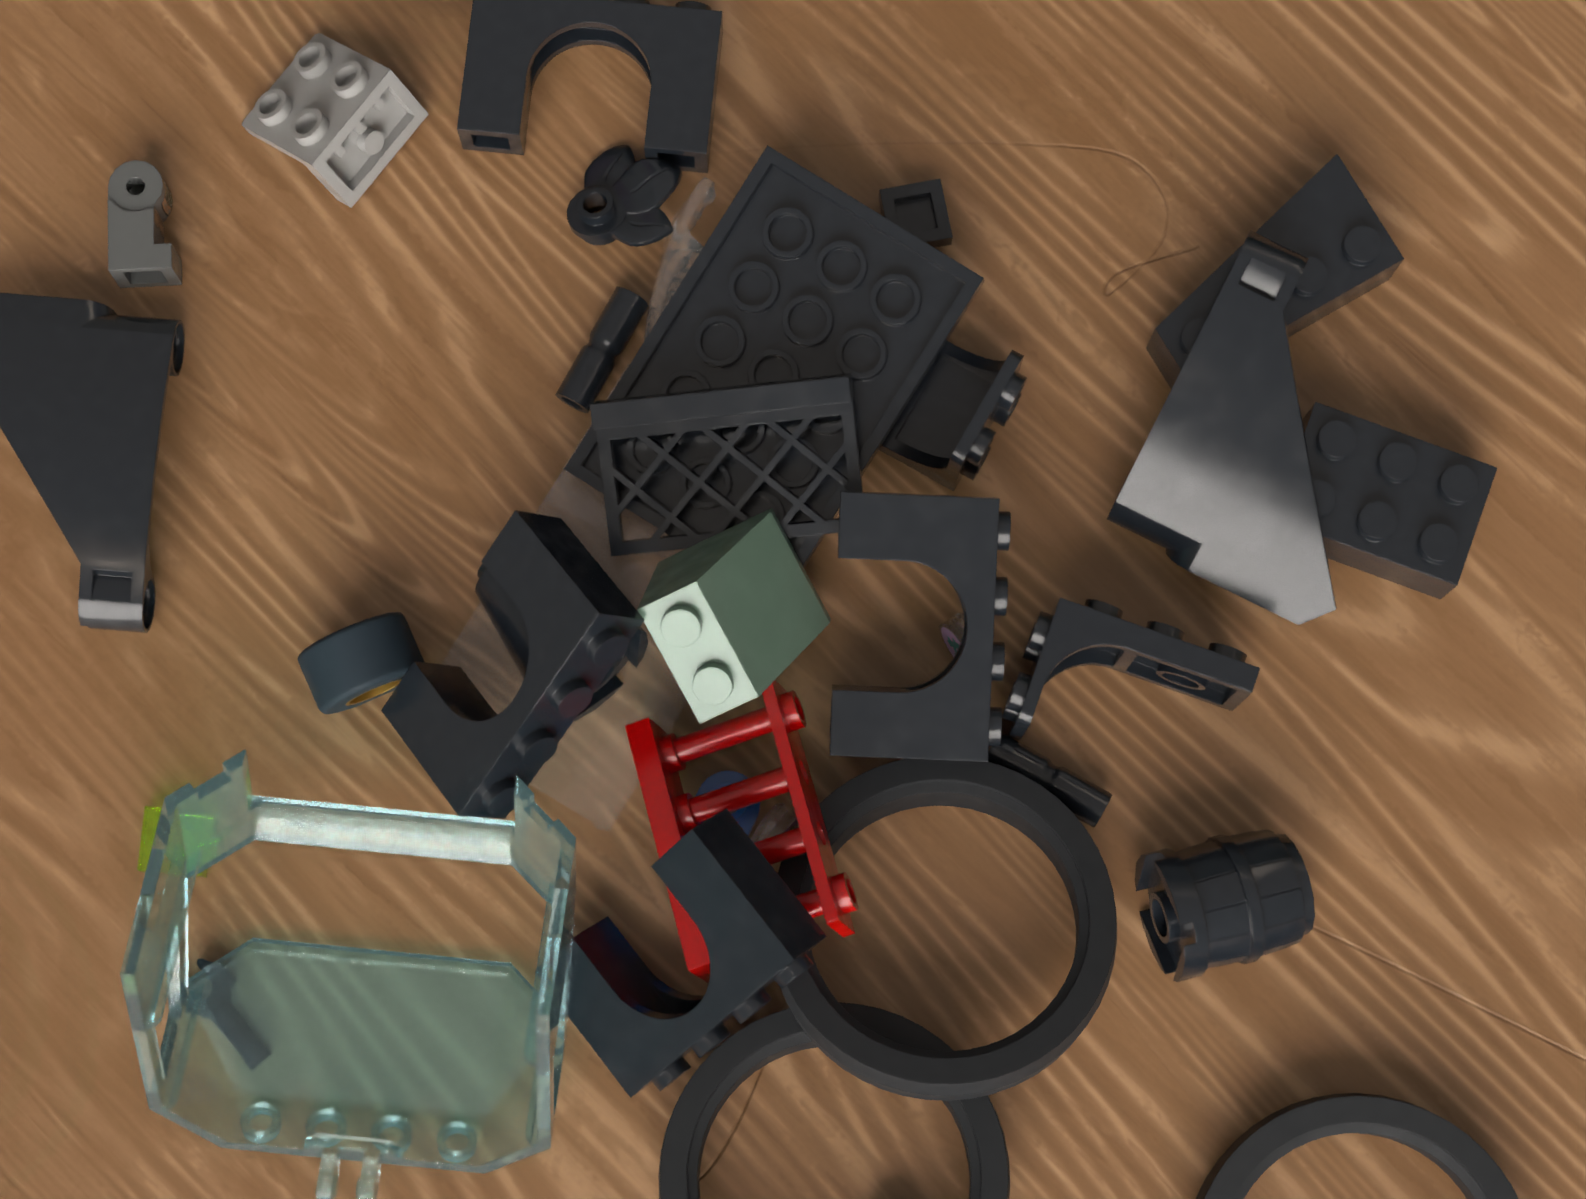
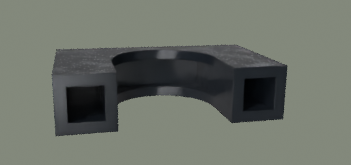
[457,0,723,173]
[829,491,1011,762]
[381,510,644,819]
[534,808,827,1098]

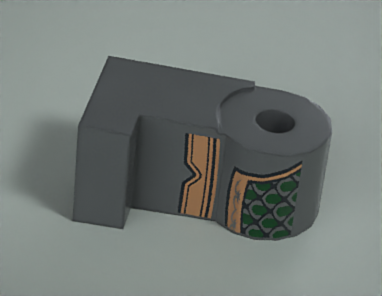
[108,160,182,288]

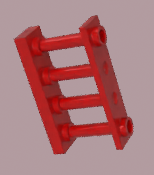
[625,680,858,983]

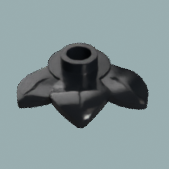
[567,145,683,247]

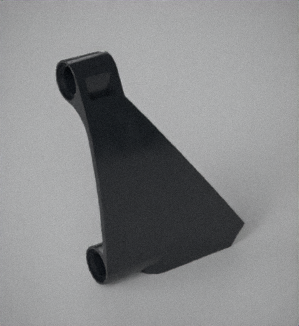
[1107,230,1337,625]
[0,293,185,633]

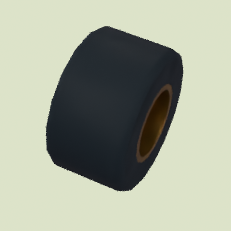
[298,612,424,714]

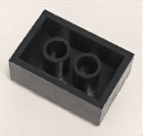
[1302,402,1497,599]

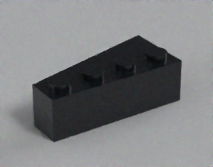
[1146,154,1404,389]

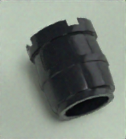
[1135,830,1315,982]

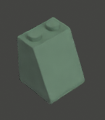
[637,508,831,724]

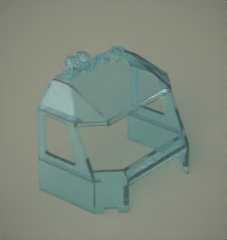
[120,749,576,1199]

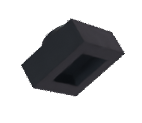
[878,179,953,248]

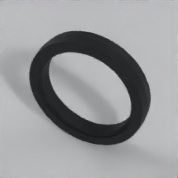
[778,759,1117,1101]
[658,1002,1010,1199]
[1195,1093,1518,1199]

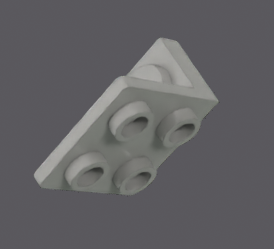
[242,33,429,208]

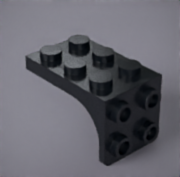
[879,341,1027,491]
[1002,598,1260,741]

